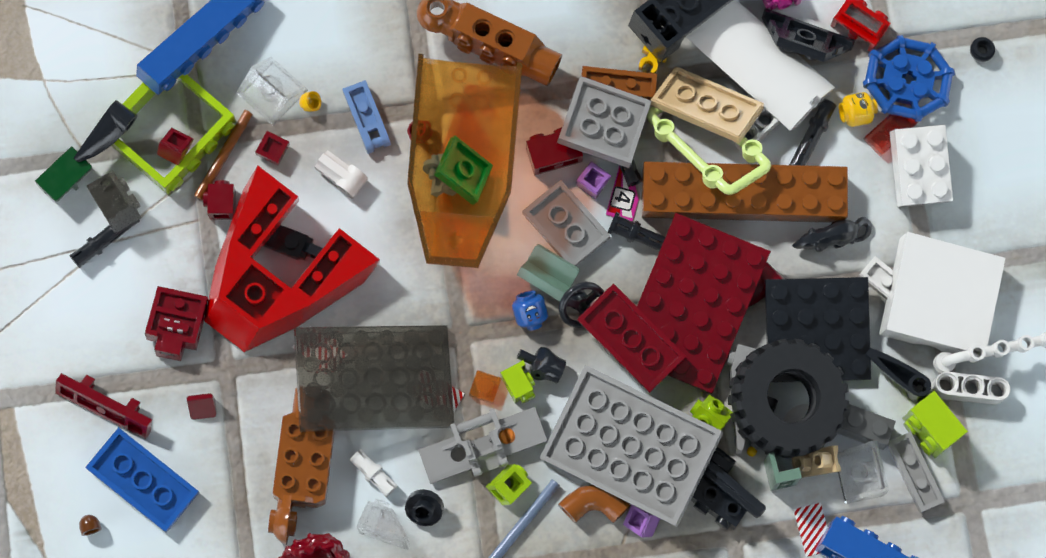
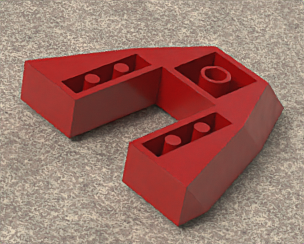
[204,165,380,352]

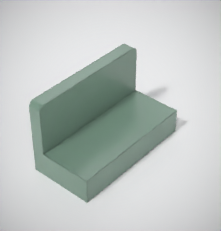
[517,244,580,301]
[764,452,802,491]

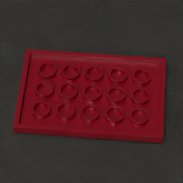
[637,213,771,394]

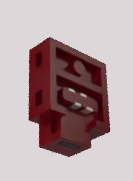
[145,286,208,361]

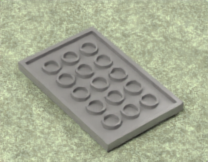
[540,365,724,527]

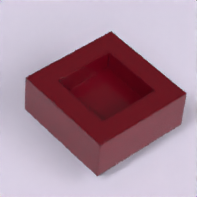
[255,131,290,166]

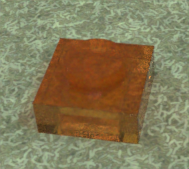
[469,370,502,404]

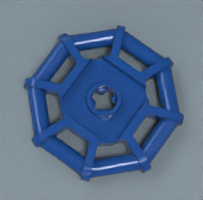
[863,35,955,122]

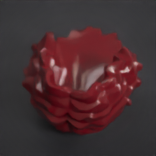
[278,533,350,558]

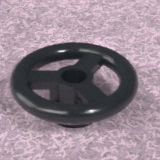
[559,282,604,328]

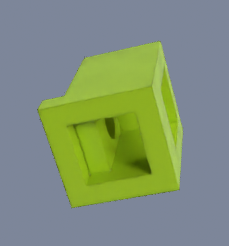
[500,360,536,404]
[485,464,532,505]

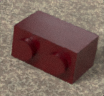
[526,127,583,176]

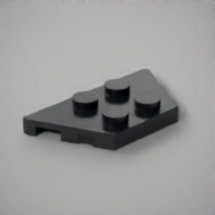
[761,8,855,62]

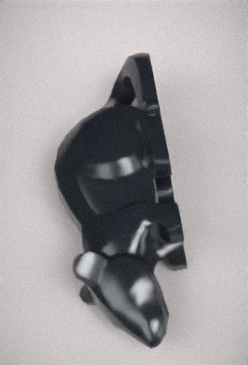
[792,217,872,252]

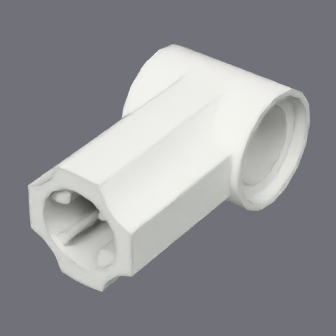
[315,150,368,198]

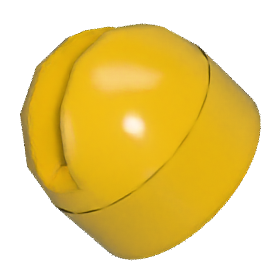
[299,91,321,112]

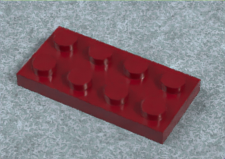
[577,283,687,393]

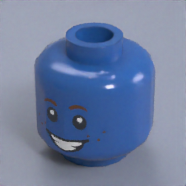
[512,291,548,331]

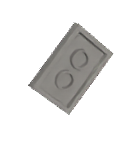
[522,180,610,266]

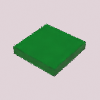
[434,136,493,205]

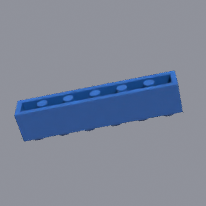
[136,0,265,95]

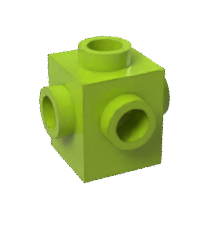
[690,394,733,431]

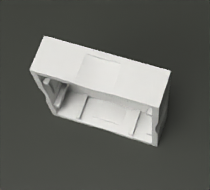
[879,232,1006,357]

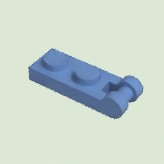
[342,80,391,154]

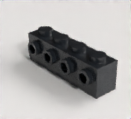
[690,474,747,530]

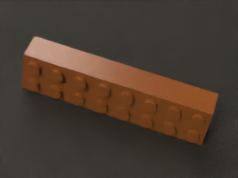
[642,162,848,223]

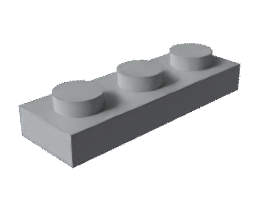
[887,431,945,513]

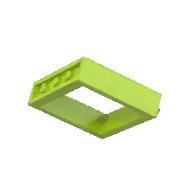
[111,74,236,195]

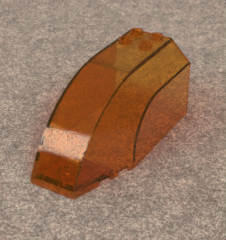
[407,54,523,268]

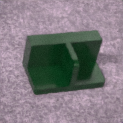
[35,146,92,202]

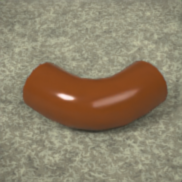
[558,485,631,523]

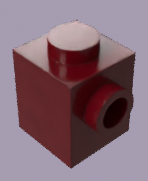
[203,180,236,220]

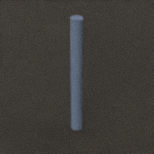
[488,479,560,558]

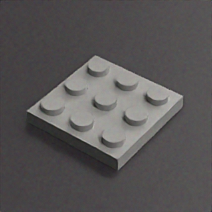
[557,76,651,168]

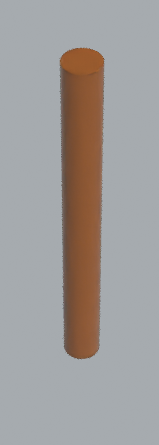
[194,110,253,200]

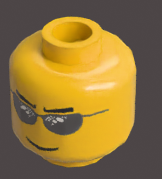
[838,92,878,127]

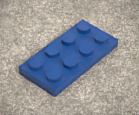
[85,427,200,533]

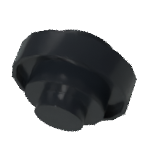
[405,489,444,526]

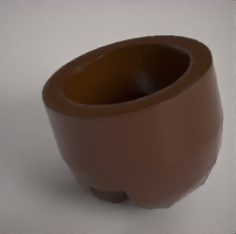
[79,515,102,536]

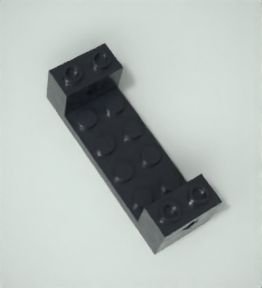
[628,0,733,63]

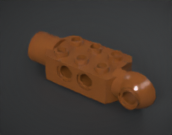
[417,0,562,86]
[268,387,335,545]

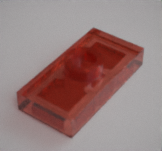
[864,105,918,157]

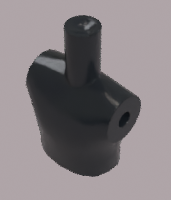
[517,347,566,384]

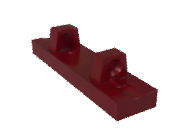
[55,373,152,439]

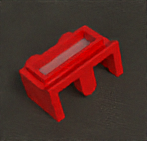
[830,0,891,52]

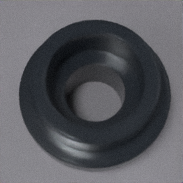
[970,37,995,62]

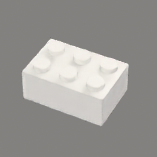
[890,125,953,207]

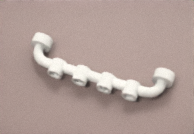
[933,332,1046,373]

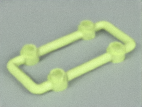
[646,107,771,195]

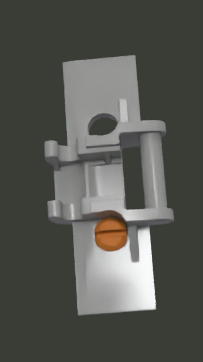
[418,407,547,484]

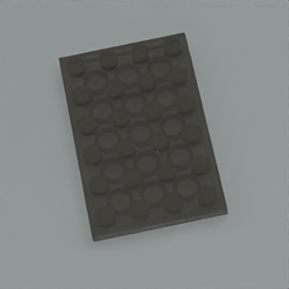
[294,325,454,432]

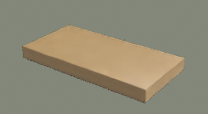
[651,66,764,143]

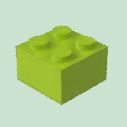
[902,391,968,458]

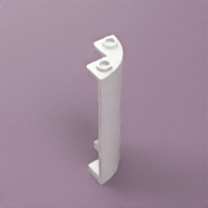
[686,0,835,131]

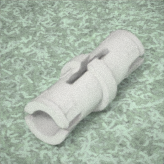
[350,449,398,497]

